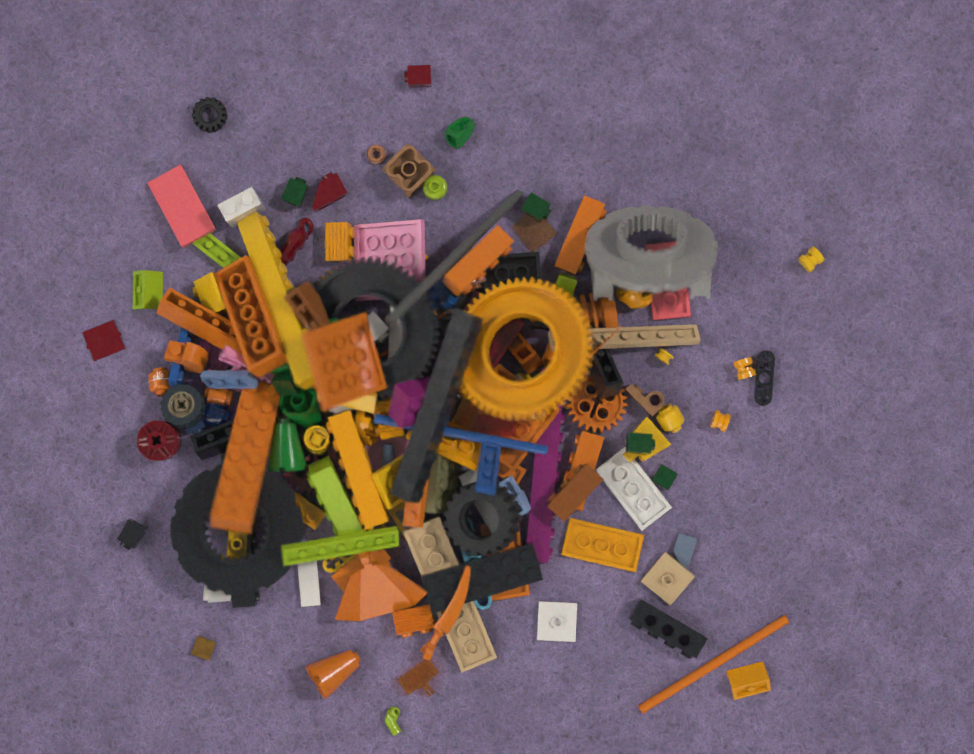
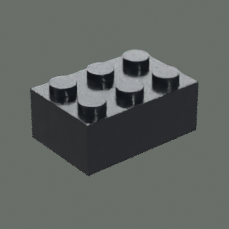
[483,252,541,295]

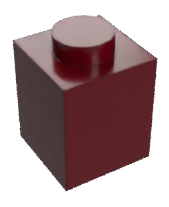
[404,65,432,88]

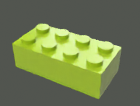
[307,456,364,536]

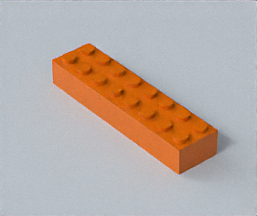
[211,381,281,534]

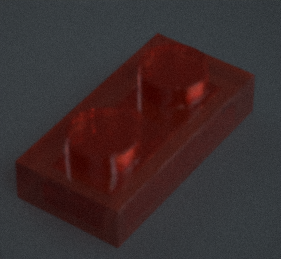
[477,414,517,437]

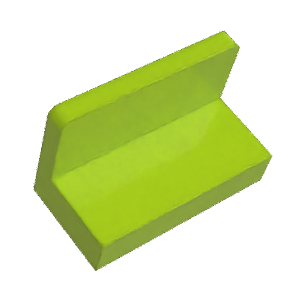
[132,270,163,310]

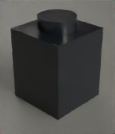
[117,519,148,550]

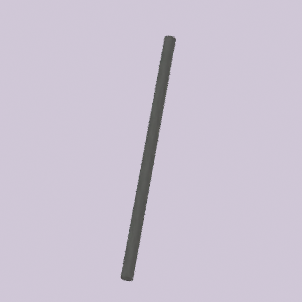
[385,190,523,325]

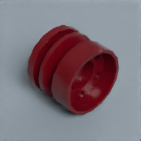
[137,420,181,461]

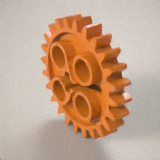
[565,374,628,434]

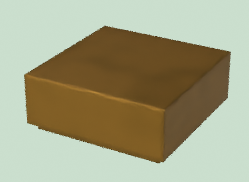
[191,636,216,660]

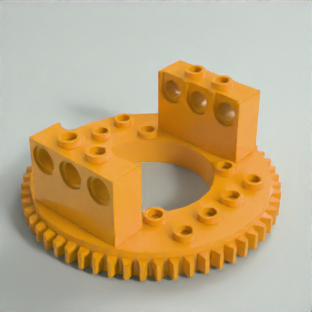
[460,278,594,422]

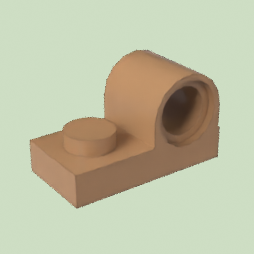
[625,384,664,417]

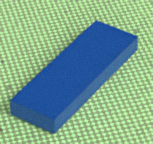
[475,442,501,495]

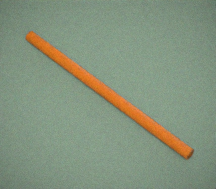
[638,615,789,714]

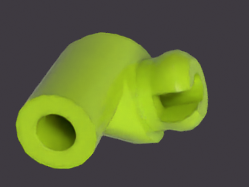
[385,707,402,736]

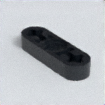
[754,350,775,406]

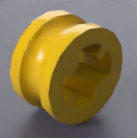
[654,348,674,365]

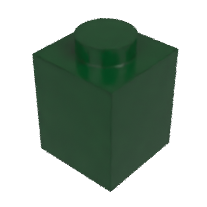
[281,177,309,208]
[521,192,552,223]
[271,370,302,396]
[625,432,655,455]

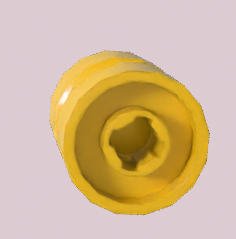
[304,426,330,456]

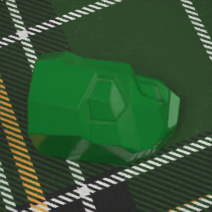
[444,117,475,149]

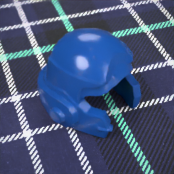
[426,274,460,310]

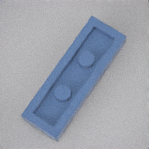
[200,370,259,389]

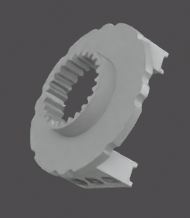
[585,205,718,301]

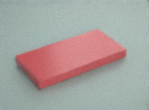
[148,164,216,248]
[645,241,691,321]

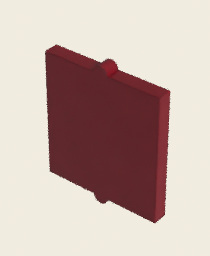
[82,320,125,361]

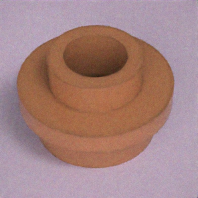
[367,145,386,164]

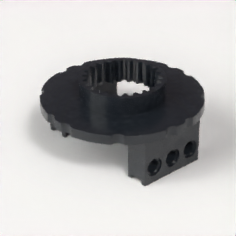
[170,464,306,595]

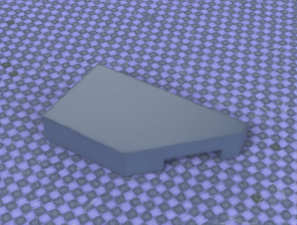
[673,533,697,569]

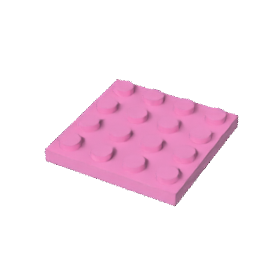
[354,219,426,302]

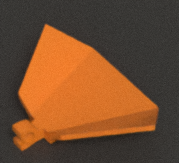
[335,552,427,622]

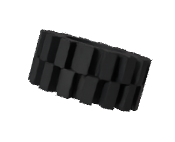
[192,97,228,133]

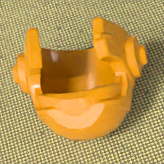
[616,286,653,309]

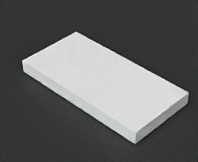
[595,447,672,531]

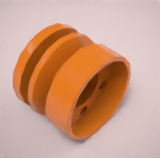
[579,293,618,329]

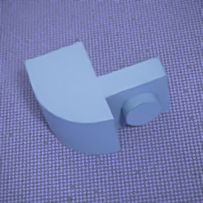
[499,475,531,515]

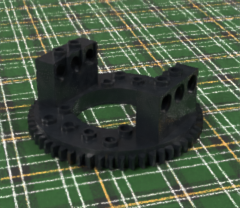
[313,257,442,401]

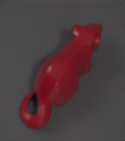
[280,217,314,266]

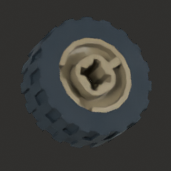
[161,384,206,429]

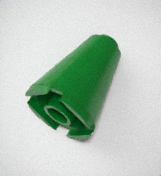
[279,387,322,431]
[267,419,306,472]

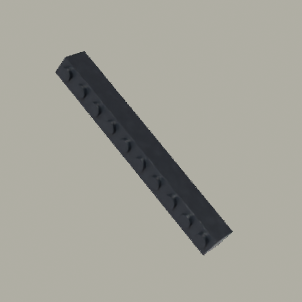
[390,309,484,503]

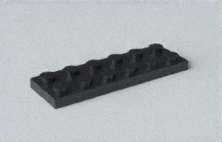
[421,542,543,614]

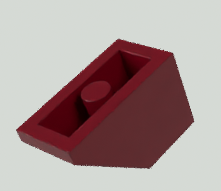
[312,172,349,213]

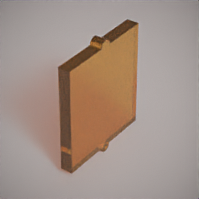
[512,215,558,252]

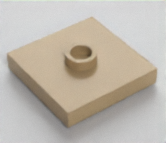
[641,551,695,606]

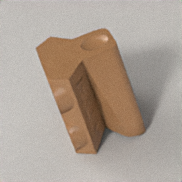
[382,143,436,199]

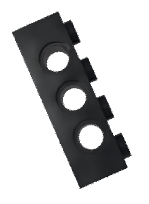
[629,599,708,659]

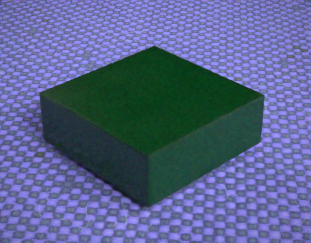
[651,464,678,490]

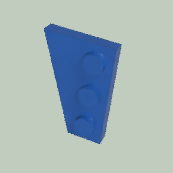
[168,327,193,388]

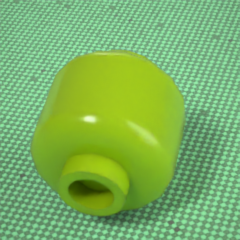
[423,175,447,201]

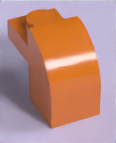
[164,340,209,374]

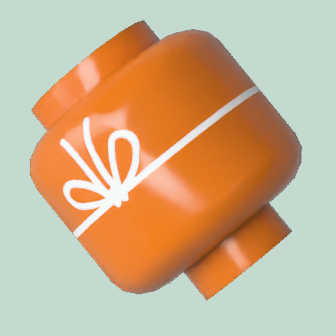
[148,367,171,397]

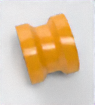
[710,410,731,432]

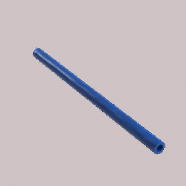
[374,414,548,455]

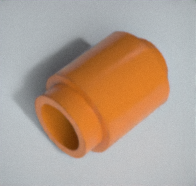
[204,387,234,407]

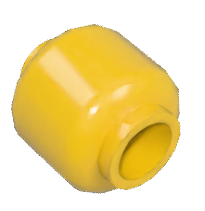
[656,403,684,433]

